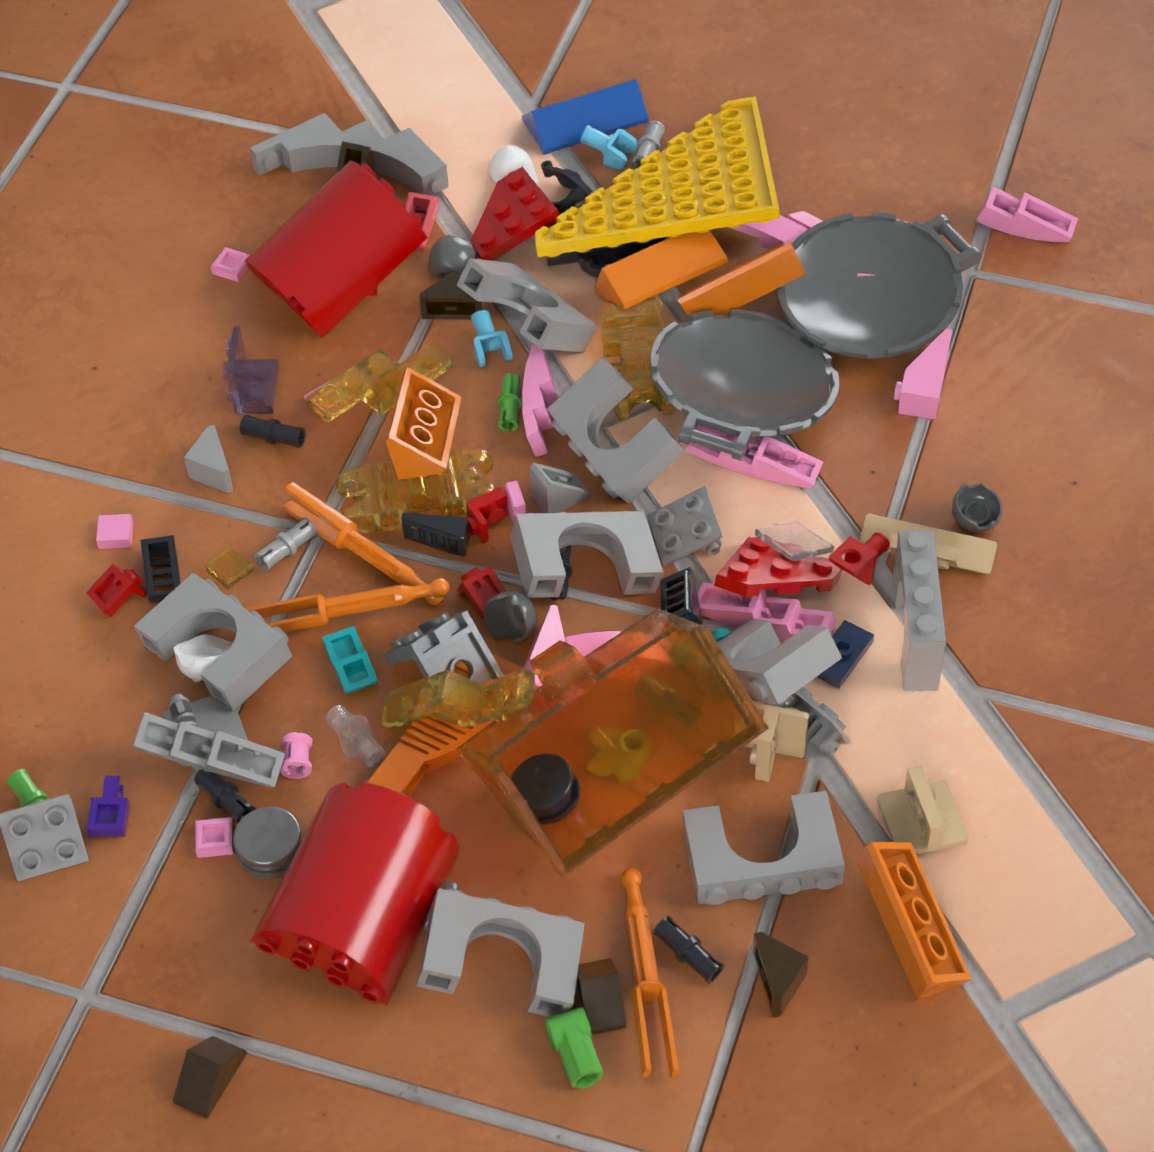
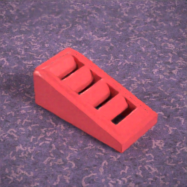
[405,192,439,250]

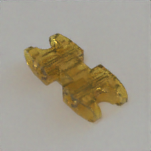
[600,296,673,420]
[335,449,497,533]

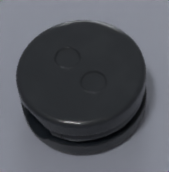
[509,753,581,825]

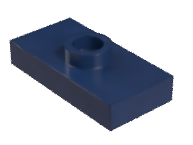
[817,620,875,689]

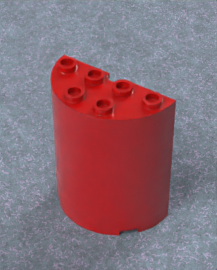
[245,161,428,338]
[250,782,459,1005]

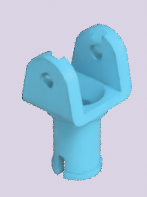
[580,125,638,170]
[471,310,513,368]

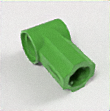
[545,1007,603,1089]

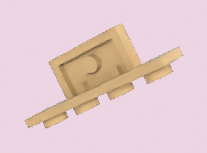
[860,513,997,575]

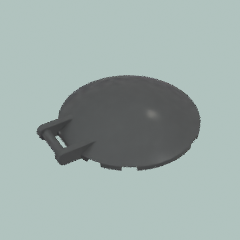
[777,212,982,358]
[650,309,839,461]

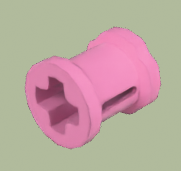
[280,732,312,779]

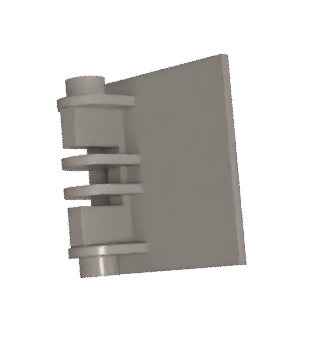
[647,486,723,567]
[781,687,850,755]
[163,694,248,768]
[0,793,89,882]

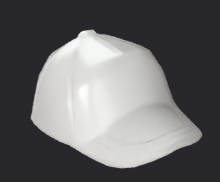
[489,145,539,185]
[174,634,233,682]

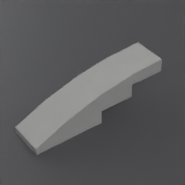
[131,712,285,788]

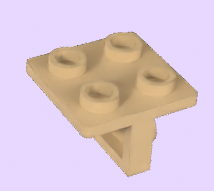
[735,699,809,782]
[877,766,969,855]

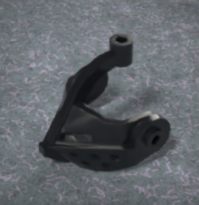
[541,160,593,213]

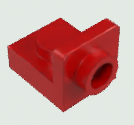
[464,487,508,544]
[86,564,147,617]
[456,566,506,619]

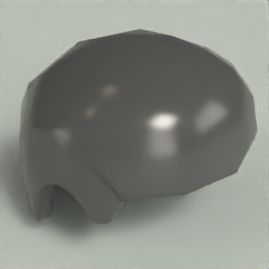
[428,235,476,276]
[952,483,1002,533]
[483,590,537,643]

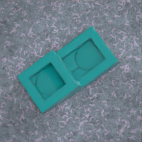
[322,626,378,694]

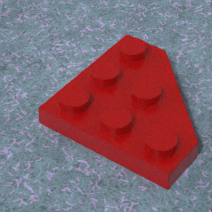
[470,167,560,261]
[714,537,842,597]

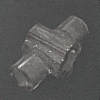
[325,705,385,767]

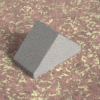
[184,425,234,493]
[530,462,591,513]

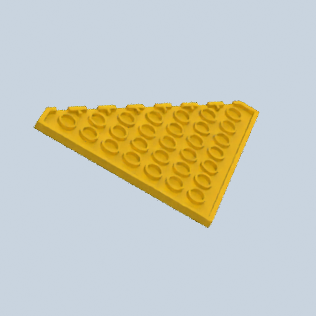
[535,96,780,257]

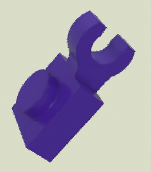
[87,776,130,837]

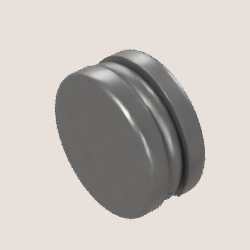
[233,807,303,878]

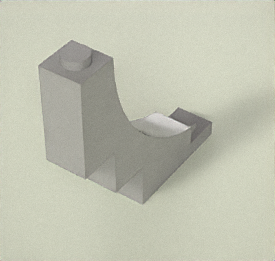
[250,113,449,196]

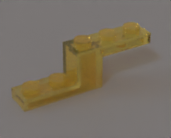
[306,343,453,423]
[381,668,536,729]

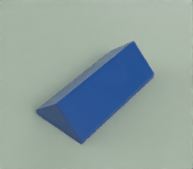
[522,79,649,155]

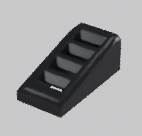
[401,512,470,557]
[140,535,181,602]
[660,567,703,636]

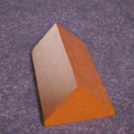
[594,231,728,309]
[678,239,806,317]
[386,367,462,480]
[858,842,972,1000]

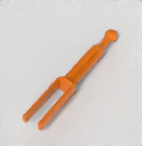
[282,482,444,606]
[245,578,450,632]
[621,868,679,1078]

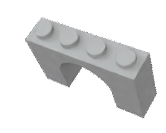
[457,258,598,352]
[547,357,686,503]
[510,511,663,598]
[893,530,946,691]
[134,573,292,712]
[689,619,842,704]
[682,791,845,905]
[416,888,585,1017]

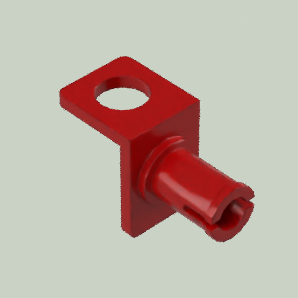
[828,532,890,585]

